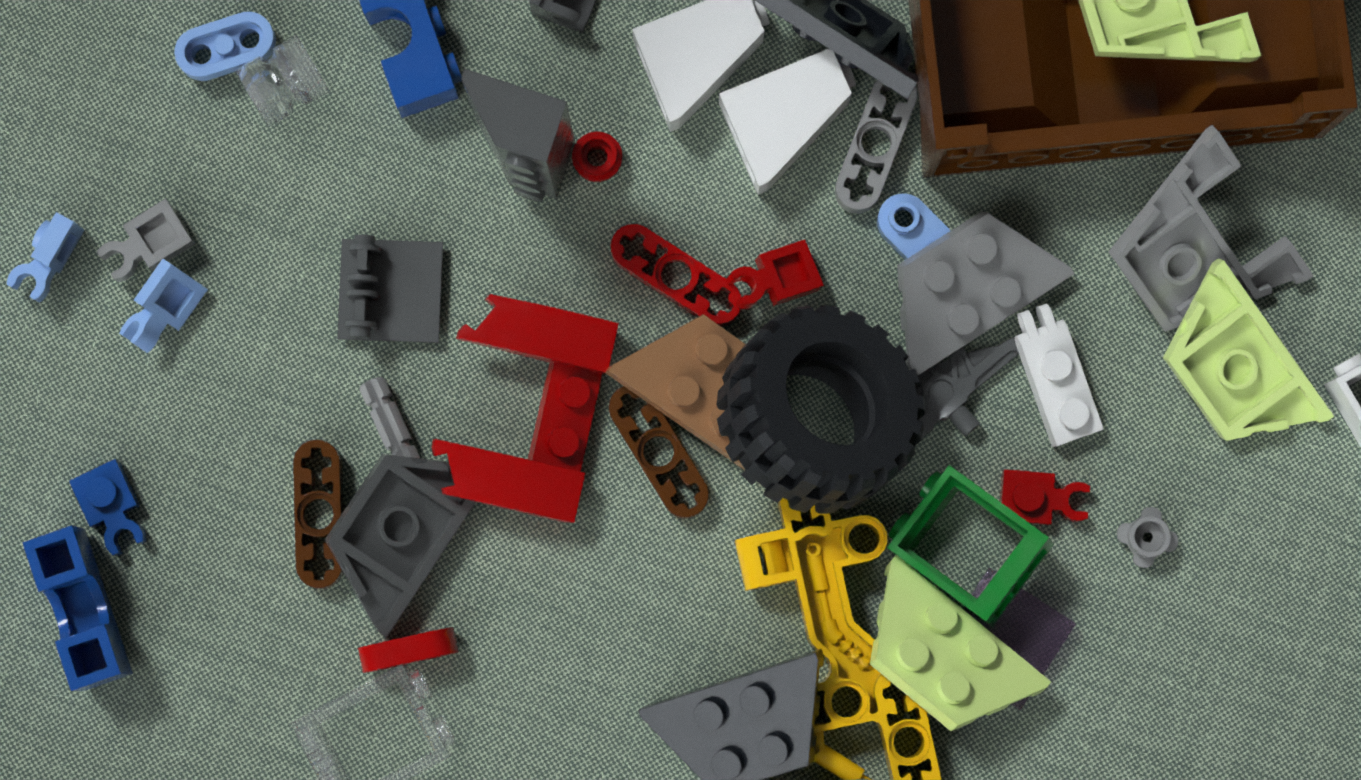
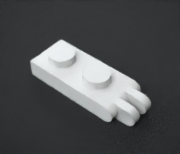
[1015,303,1104,447]

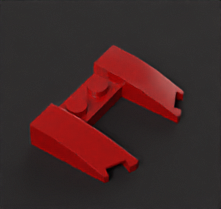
[431,294,619,523]

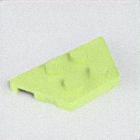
[1163,259,1334,441]
[870,555,1051,731]

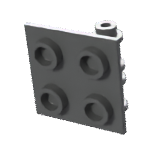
[337,235,443,343]

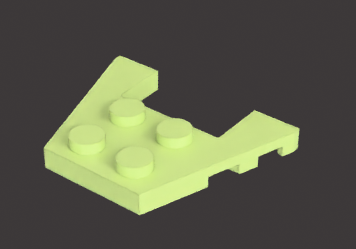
[1078,0,1261,62]

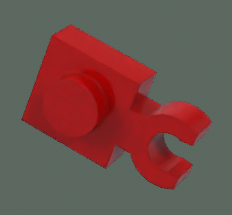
[726,239,824,309]
[998,469,1090,526]

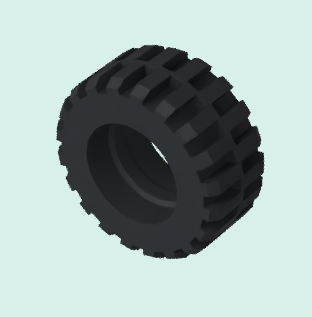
[716,305,926,514]

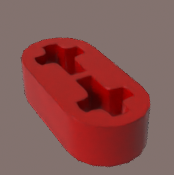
[358,627,459,673]

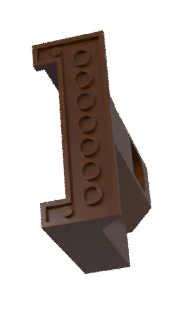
[908,0,1358,178]

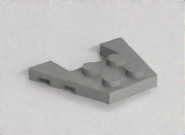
[1108,125,1314,332]

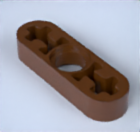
[609,386,708,519]
[293,440,344,589]

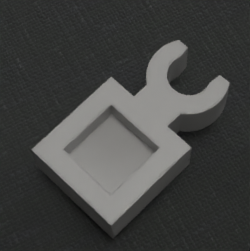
[97,198,195,282]

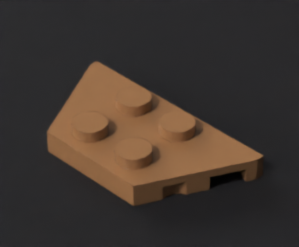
[605,314,746,471]

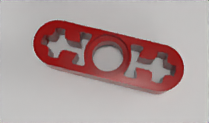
[611,224,741,327]

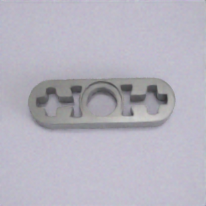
[835,80,917,214]

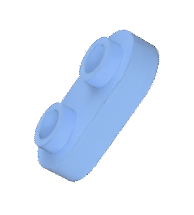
[174,12,276,81]
[877,193,951,260]

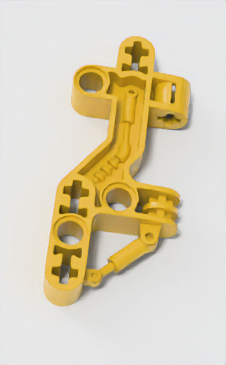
[734,498,942,780]

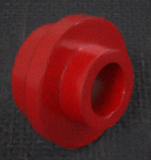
[572,131,623,182]

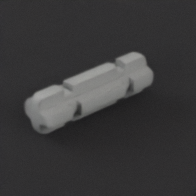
[360,377,420,458]

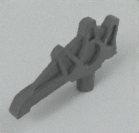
[916,337,1019,440]

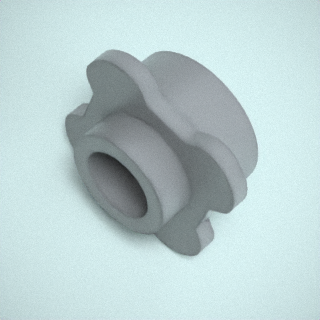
[1117,507,1178,568]

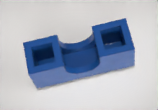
[359,0,462,118]
[22,525,133,691]

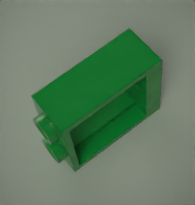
[887,465,1054,627]

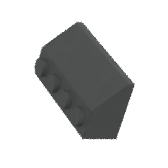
[461,69,575,202]

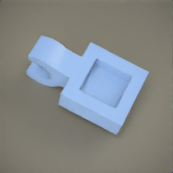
[7,212,84,303]
[119,259,208,353]

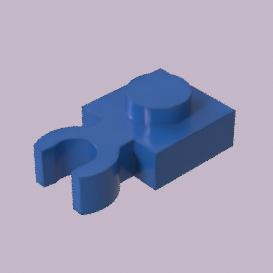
[69,459,147,556]

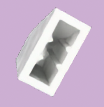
[632,0,769,132]
[719,48,856,195]

